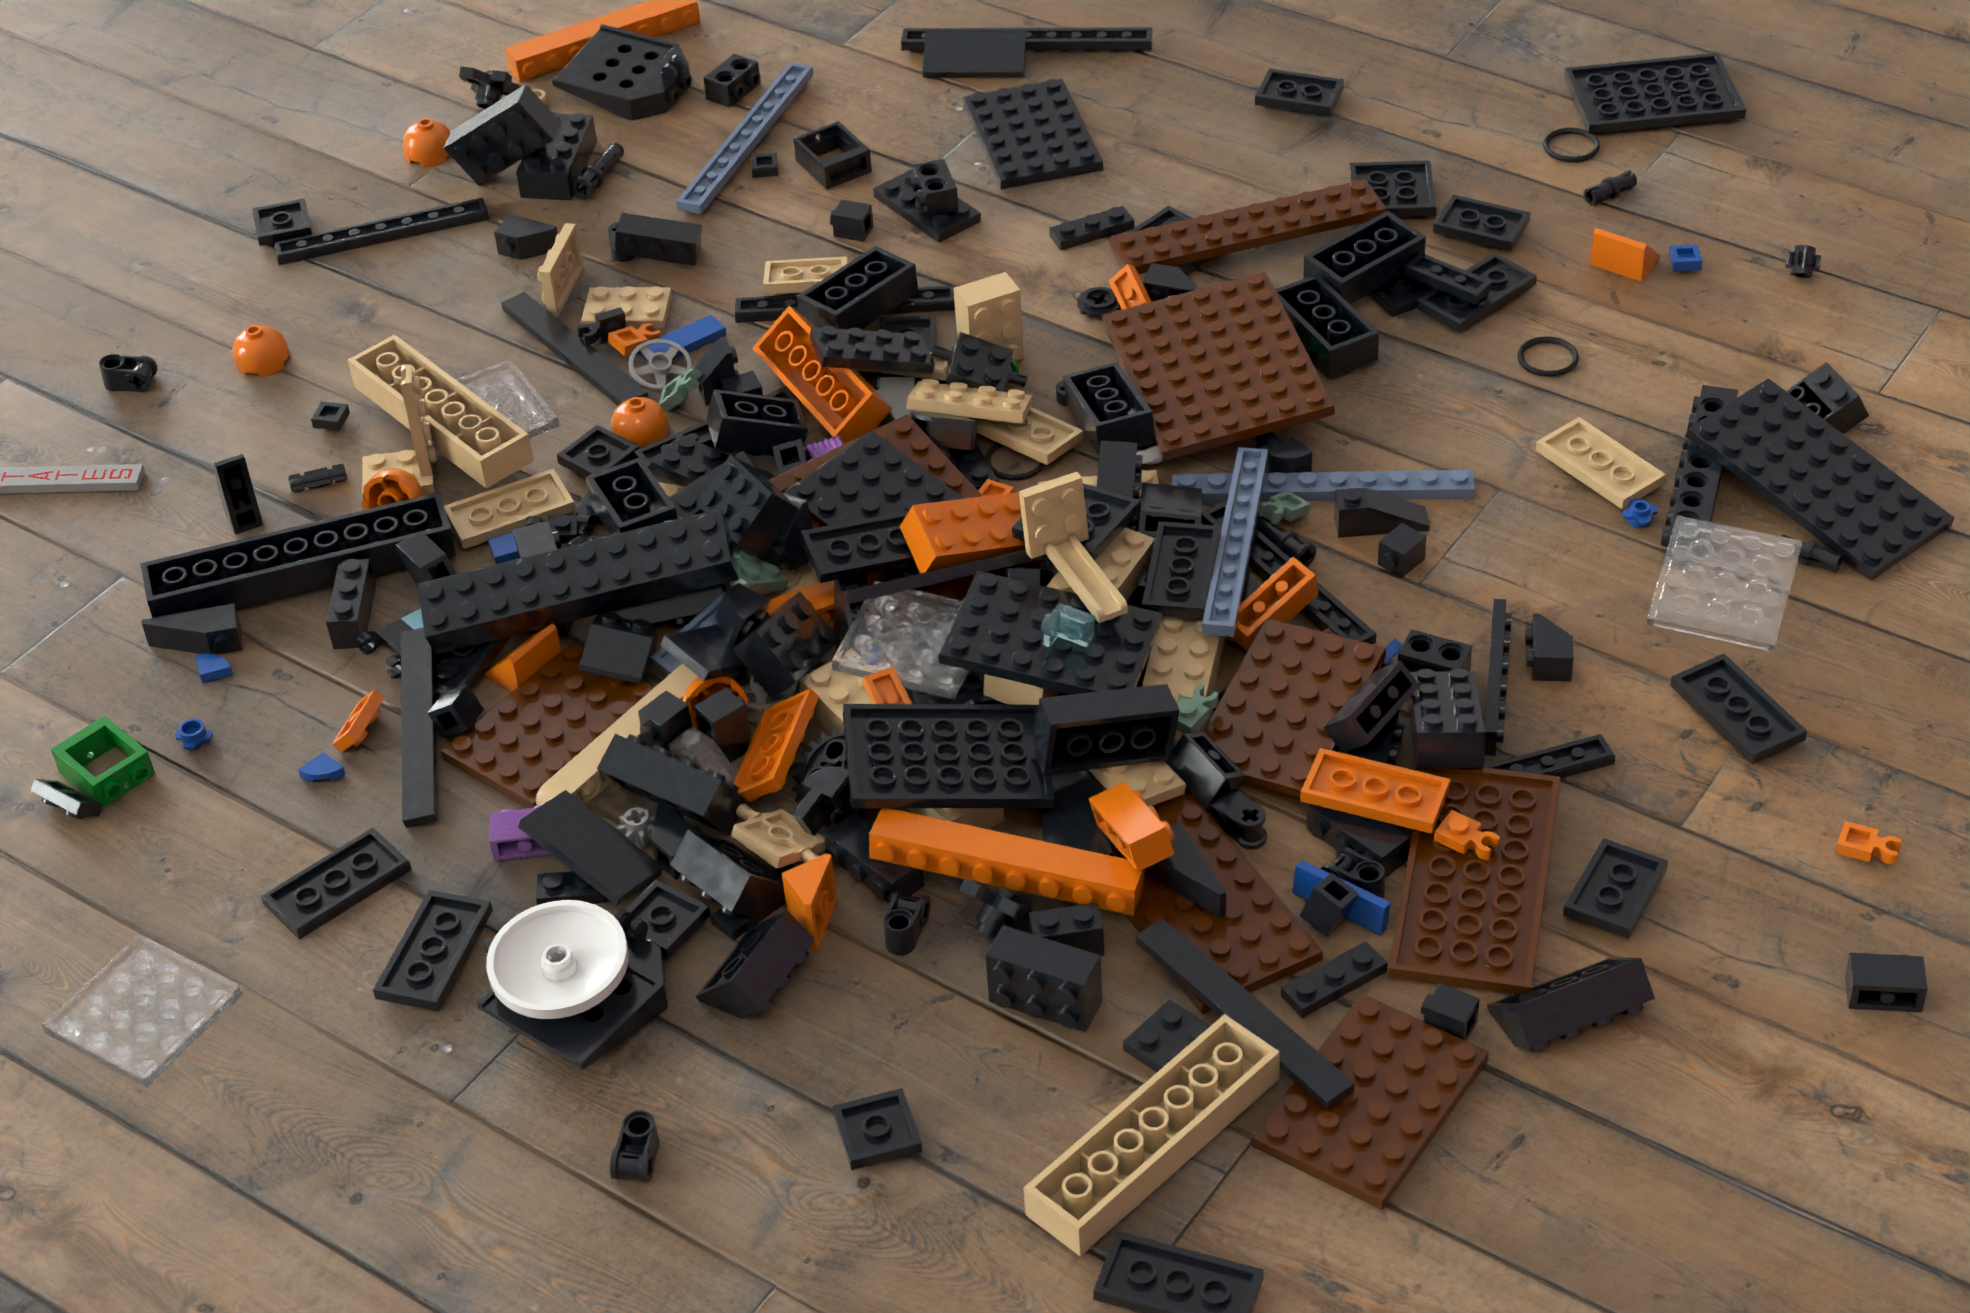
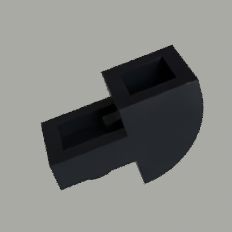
[1255,432,1312,473]
[792,767,851,836]

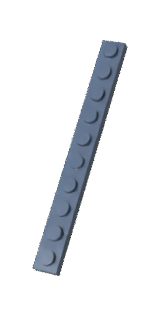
[676,62,813,214]
[1202,447,1268,637]
[1172,469,1475,503]

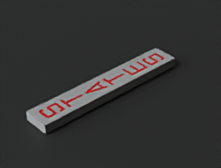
[0,464,145,494]

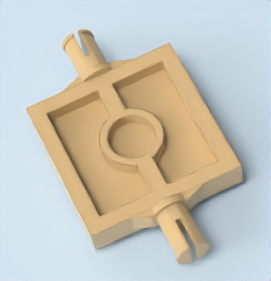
[732,804,826,869]

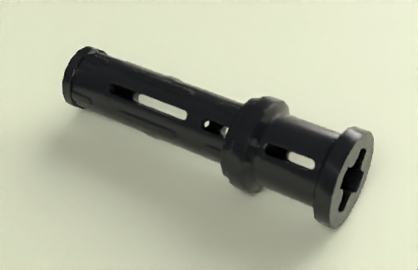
[571,142,624,199]
[1255,512,1317,567]

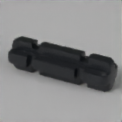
[288,464,347,492]

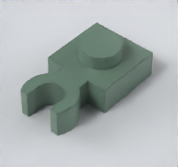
[659,367,702,412]
[1258,490,1311,524]
[1176,685,1218,734]

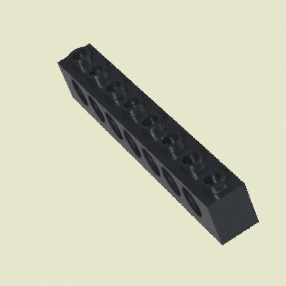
[1660,385,1739,565]

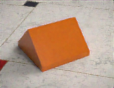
[1590,228,1661,282]
[484,623,561,691]
[782,854,837,951]

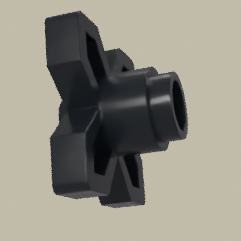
[459,66,521,109]
[959,877,1035,938]

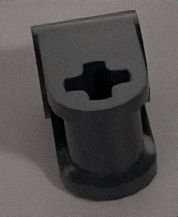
[99,354,158,393]
[1206,789,1267,850]
[1320,847,1385,899]
[883,890,931,955]
[610,1110,660,1183]

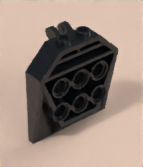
[552,24,692,121]
[477,909,668,1070]

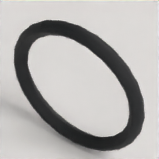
[1543,127,1600,162]
[1517,336,1579,377]
[985,442,1045,480]

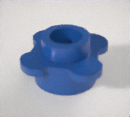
[1622,499,1658,528]
[175,718,213,750]

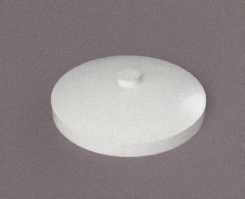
[486,900,629,1019]

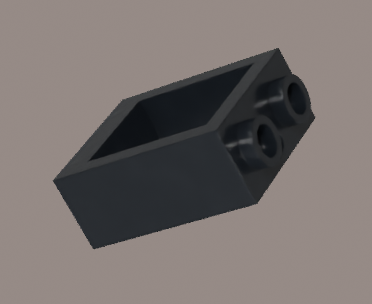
[793,121,872,190]

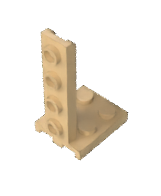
[362,364,437,499]
[1019,471,1128,623]

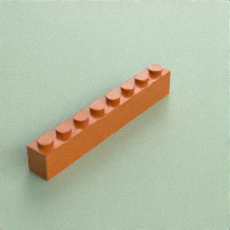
[505,0,701,82]
[869,808,1145,916]

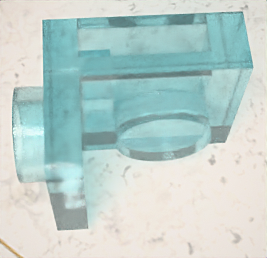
[1041,603,1095,647]

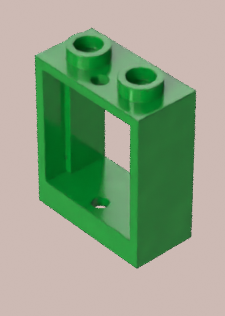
[51,715,155,808]

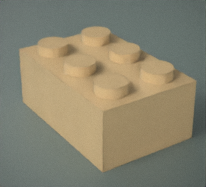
[954,272,1024,361]

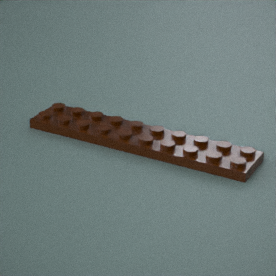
[1109,179,1386,274]

